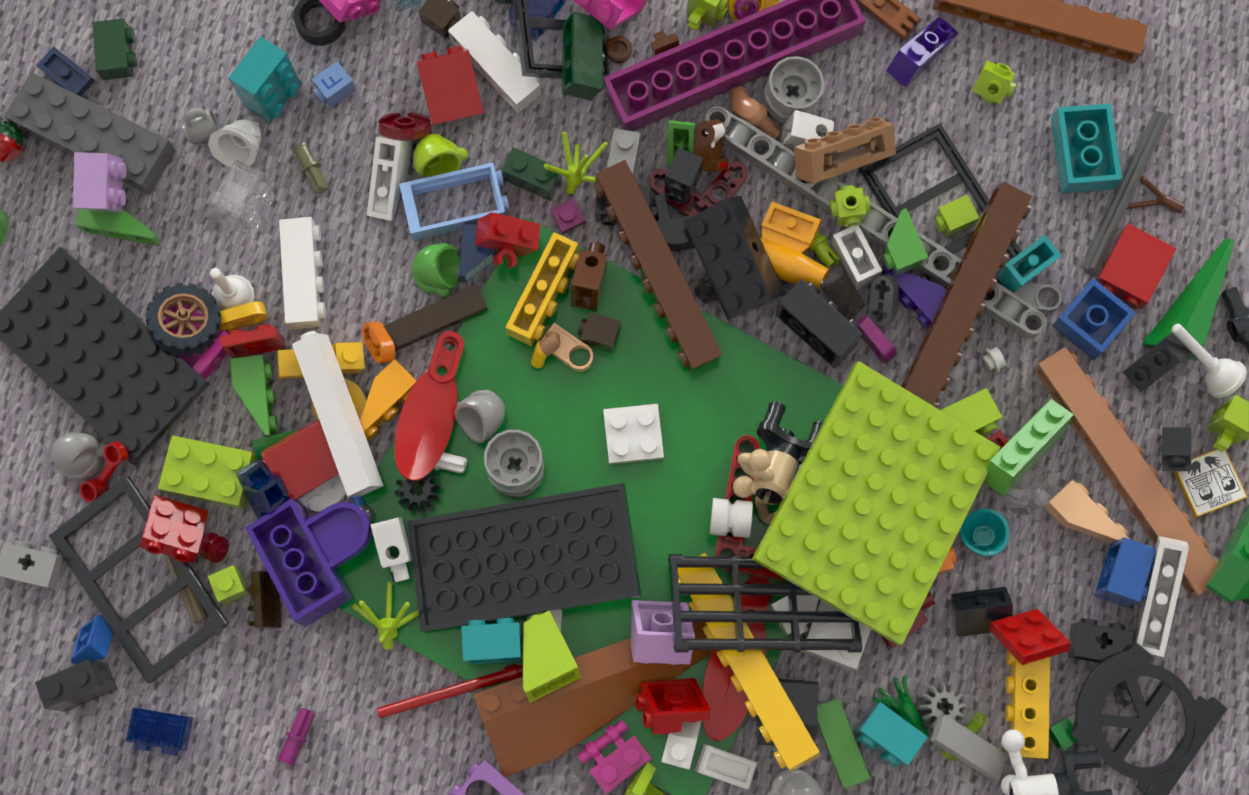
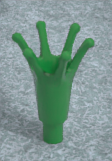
[872,676,930,737]

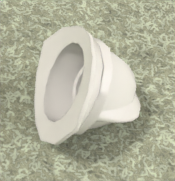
[208,119,261,169]

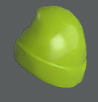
[413,134,468,178]

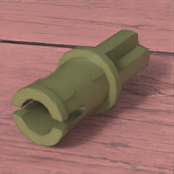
[293,142,329,194]

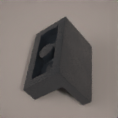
[951,587,1013,637]

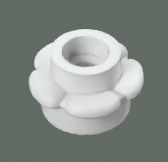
[983,347,1006,372]

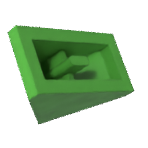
[668,121,696,169]

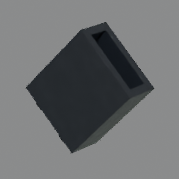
[35,659,118,712]

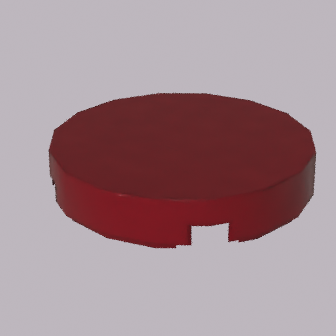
[378,112,432,140]

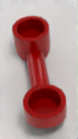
[79,441,129,502]

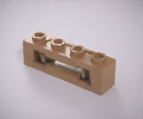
[794,117,896,184]

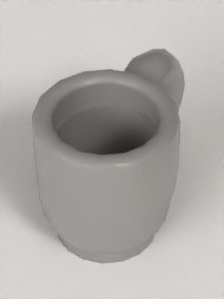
[182,108,221,143]

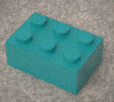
[228,36,301,124]
[1051,103,1122,194]

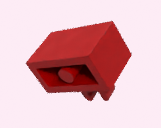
[475,212,540,269]

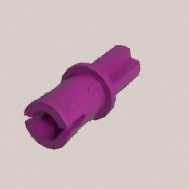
[277,708,315,766]

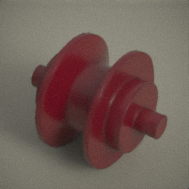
[198,532,229,563]

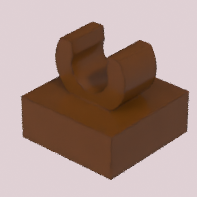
[651,30,679,56]

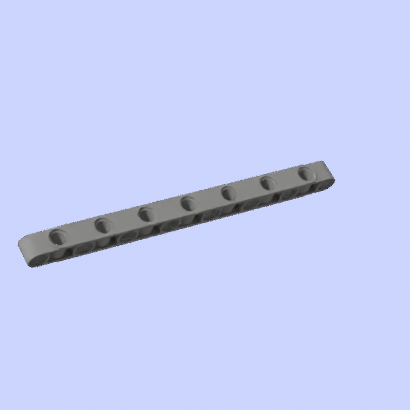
[706,107,1046,339]

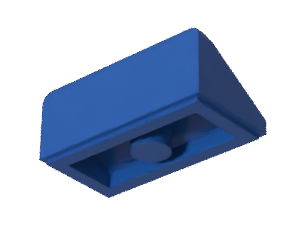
[70,614,113,664]

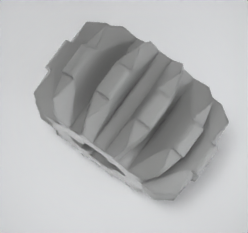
[918,683,968,729]

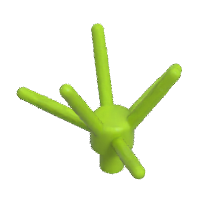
[544,131,608,194]
[352,581,419,650]

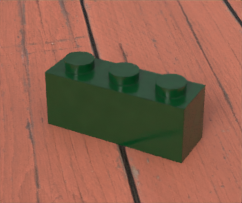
[562,12,605,101]

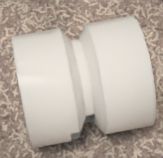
[710,498,753,538]

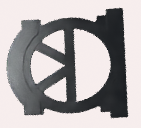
[1070,642,1227,795]

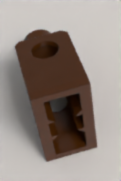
[571,242,607,312]

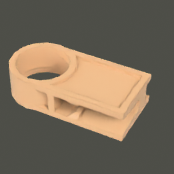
[542,323,593,372]

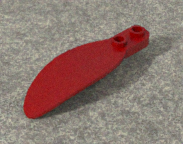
[395,331,464,481]
[702,576,770,741]

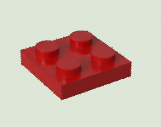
[220,324,286,359]
[989,609,1071,665]

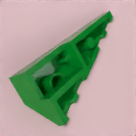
[1142,238,1235,361]

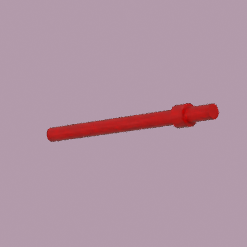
[377,663,523,719]

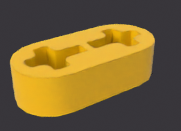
[220,301,268,332]

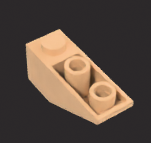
[1044,480,1130,543]

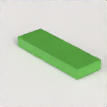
[817,698,870,789]

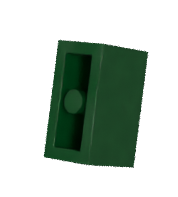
[92,18,137,80]
[501,147,562,201]

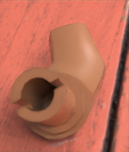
[730,86,781,139]

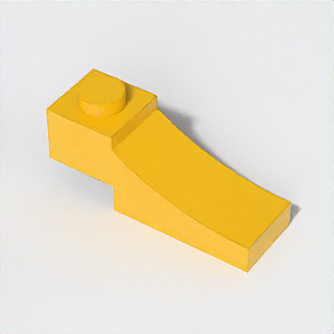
[276,342,365,379]

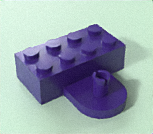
[245,498,372,627]

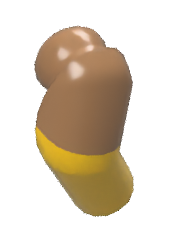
[531,331,561,368]

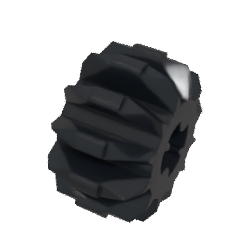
[394,474,442,514]

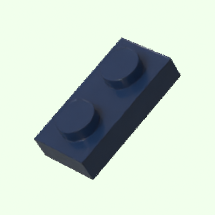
[36,46,95,96]

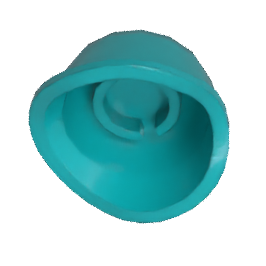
[960,508,1010,556]

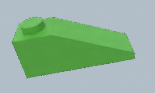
[75,209,161,246]

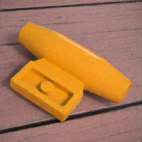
[760,202,830,289]

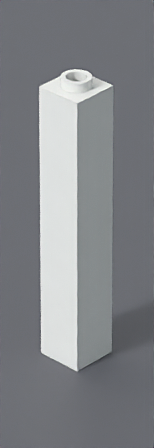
[292,331,384,497]

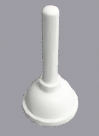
[210,268,255,311]
[1171,324,1247,398]

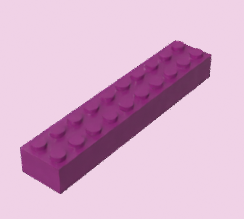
[603,0,866,131]

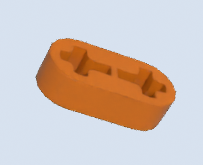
[362,321,395,363]

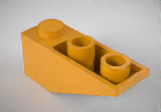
[360,359,416,441]

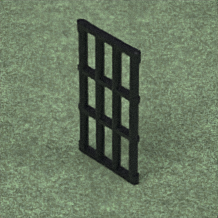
[668,554,862,653]

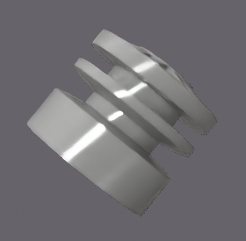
[762,56,825,124]
[484,430,544,497]

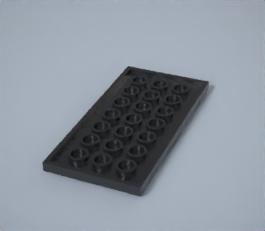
[0,247,210,465]
[408,483,641,632]

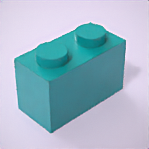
[995,235,1062,293]

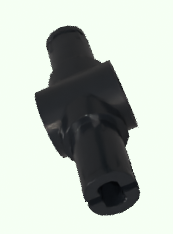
[1221,287,1249,354]

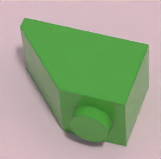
[883,208,928,276]

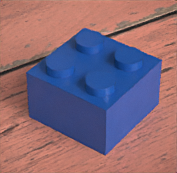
[1052,278,1136,360]
[1094,537,1156,608]

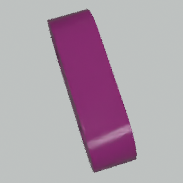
[856,315,897,364]

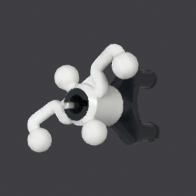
[1001,729,1113,795]

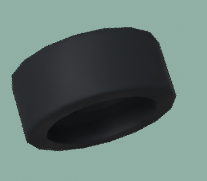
[293,0,345,46]

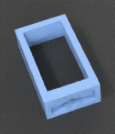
[399,163,510,241]

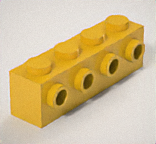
[505,232,579,347]
[1005,650,1050,759]

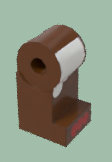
[694,119,728,172]

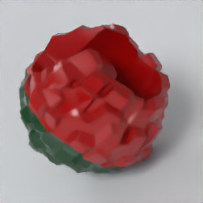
[0,121,24,162]

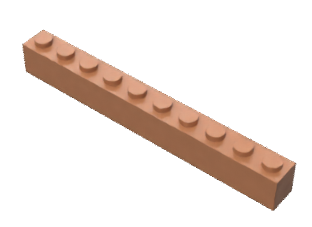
[1033,347,1219,598]

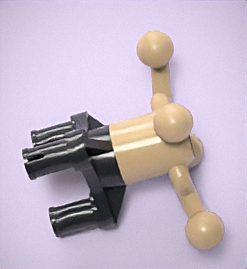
[733,401,824,524]

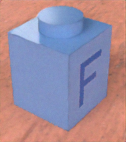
[312,61,356,108]

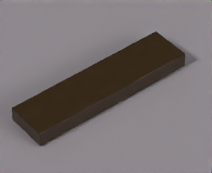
[384,284,488,352]

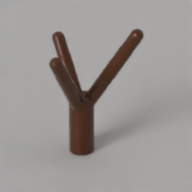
[1127,176,1185,213]

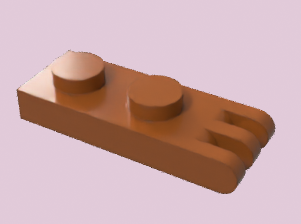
[855,0,921,40]

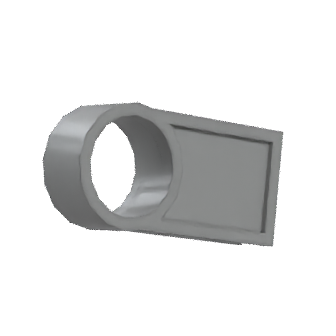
[1014,283,1062,313]

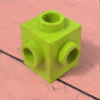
[972,60,1016,104]
[830,185,870,227]

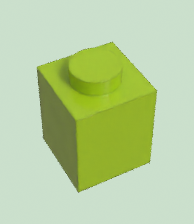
[934,195,979,238]
[208,565,250,605]

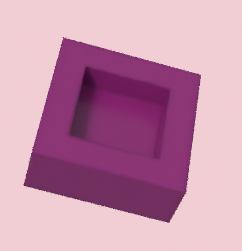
[550,198,586,235]

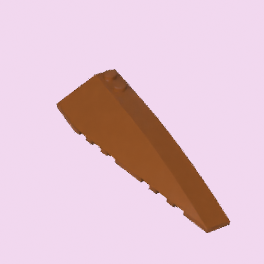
[474,622,712,777]

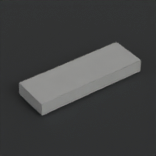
[930,714,1007,781]

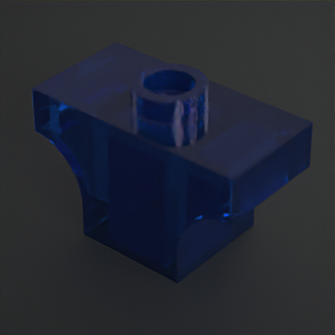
[235,459,290,519]

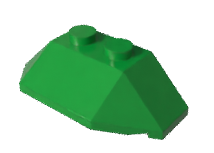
[1205,504,1249,603]

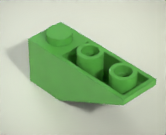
[230,355,278,437]

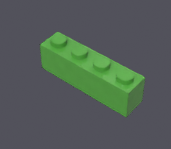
[983,399,1074,497]

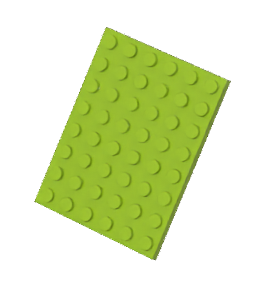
[752,361,1000,645]

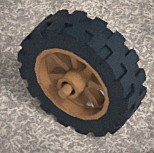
[145,283,221,357]

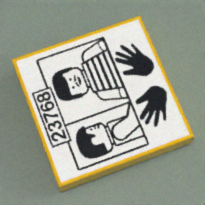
[1173,449,1247,518]

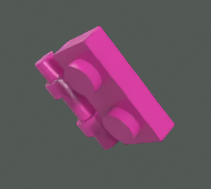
[577,720,651,794]

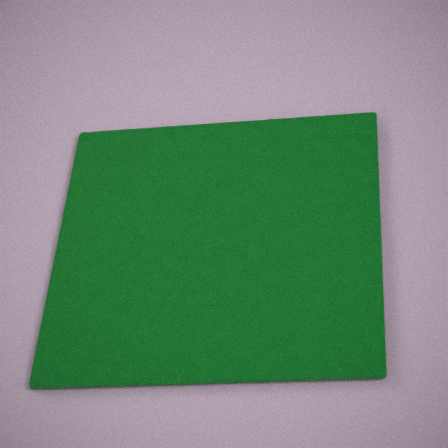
[337,219,843,795]

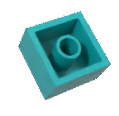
[461,618,523,665]
[854,702,928,767]

